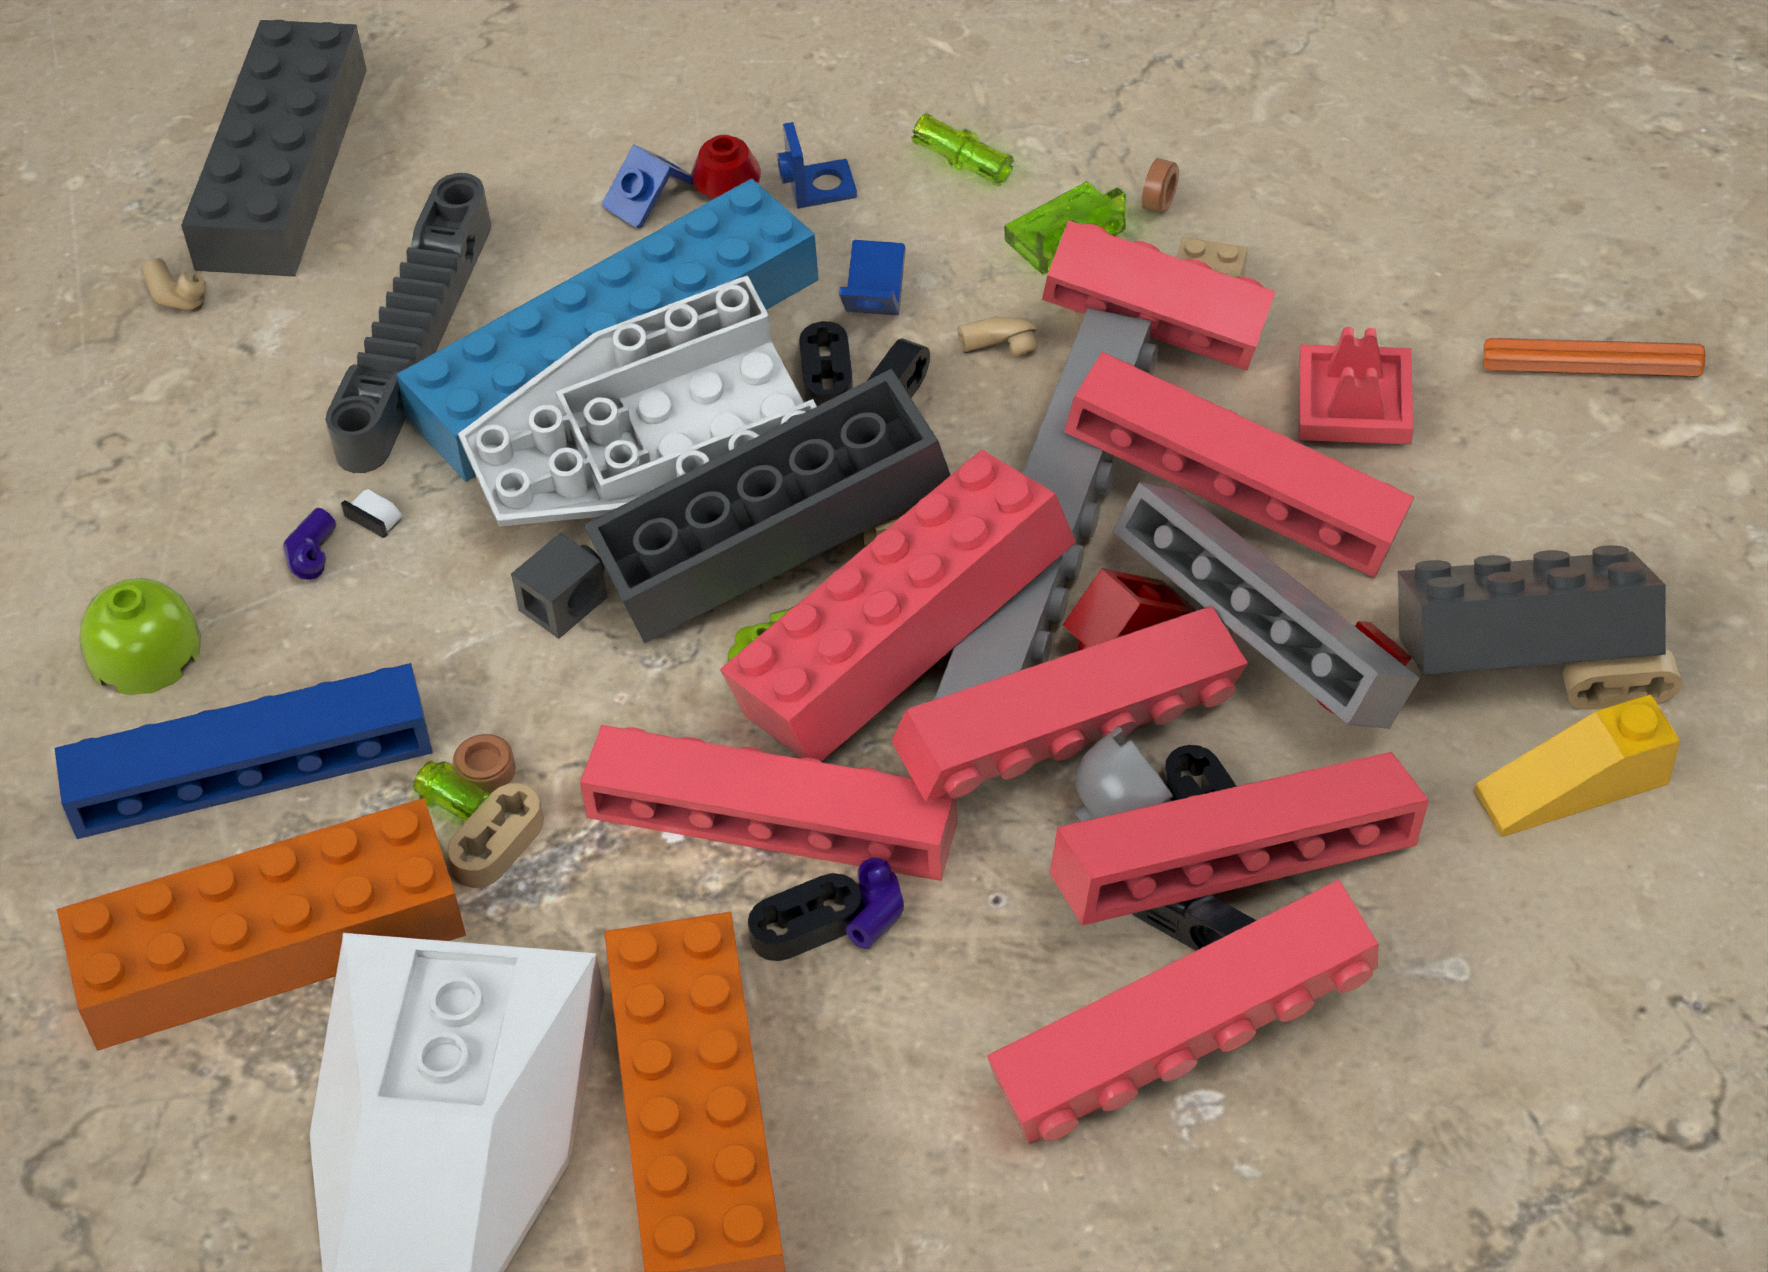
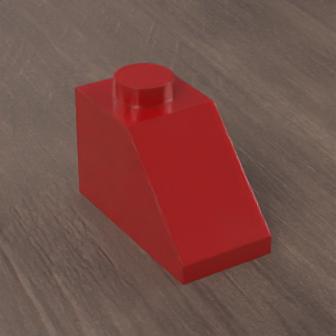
[1063,568,1196,651]

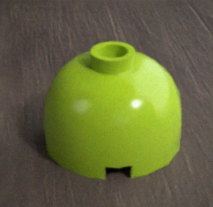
[79,578,201,695]

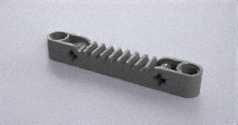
[325,173,491,473]

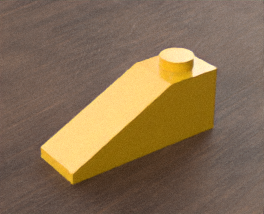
[1474,694,1680,837]

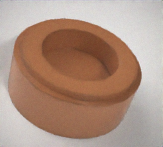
[1142,158,1179,213]
[453,734,516,795]

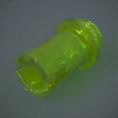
[413,760,491,822]

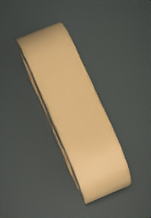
[1562,650,1683,710]
[447,783,544,888]

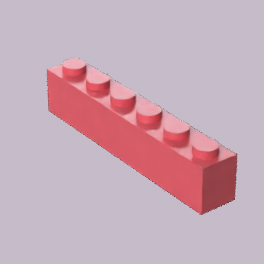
[1064,352,1414,578]
[891,606,1248,802]
[580,725,958,881]
[1049,752,1429,925]
[987,879,1379,1144]

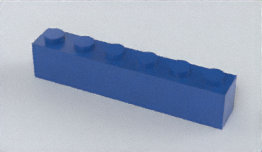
[54,663,433,839]

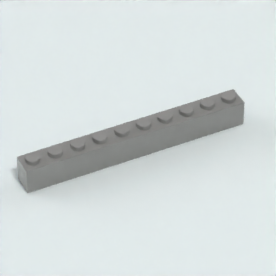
[934,308,1158,779]

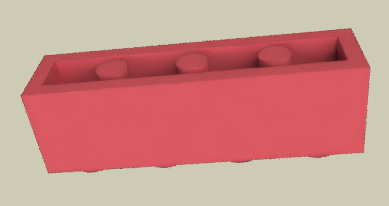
[1042,220,1276,371]

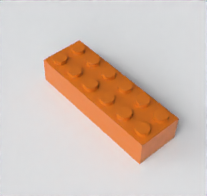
[57,798,467,1051]
[604,911,786,1272]

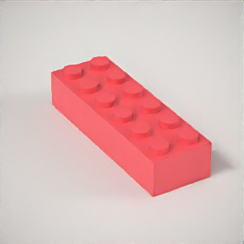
[720,449,1076,761]

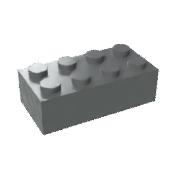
[1398,545,1666,675]

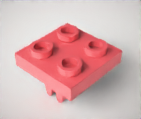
[1299,327,1413,444]

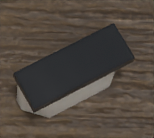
[341,489,402,538]

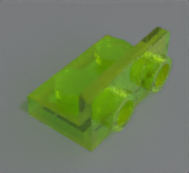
[1004,181,1126,275]

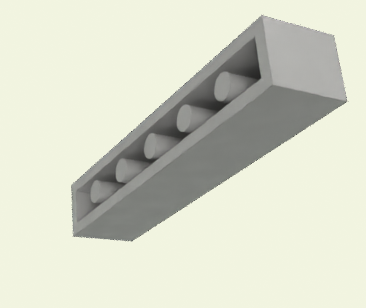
[1112,482,1420,729]

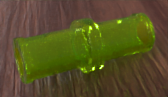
[911,113,1014,186]

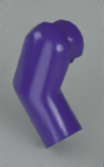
[283,507,336,580]
[846,858,904,949]

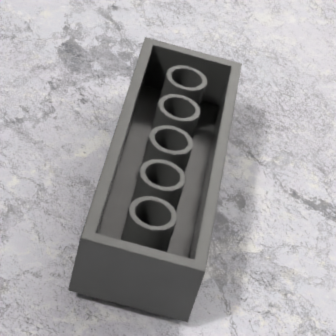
[181,20,367,277]
[584,368,950,643]

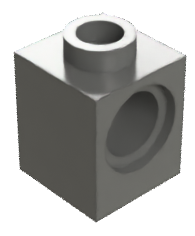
[511,533,608,639]

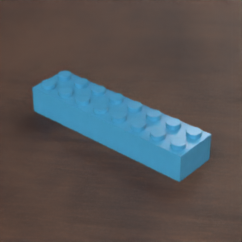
[396,178,819,482]

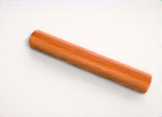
[1483,338,1706,377]

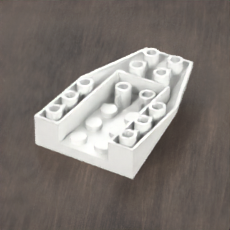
[458,275,817,527]
[310,933,604,1272]

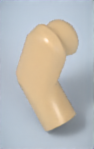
[141,258,206,310]
[957,316,1038,356]

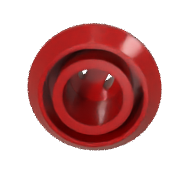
[691,135,761,200]

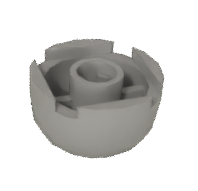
[1074,726,1173,821]

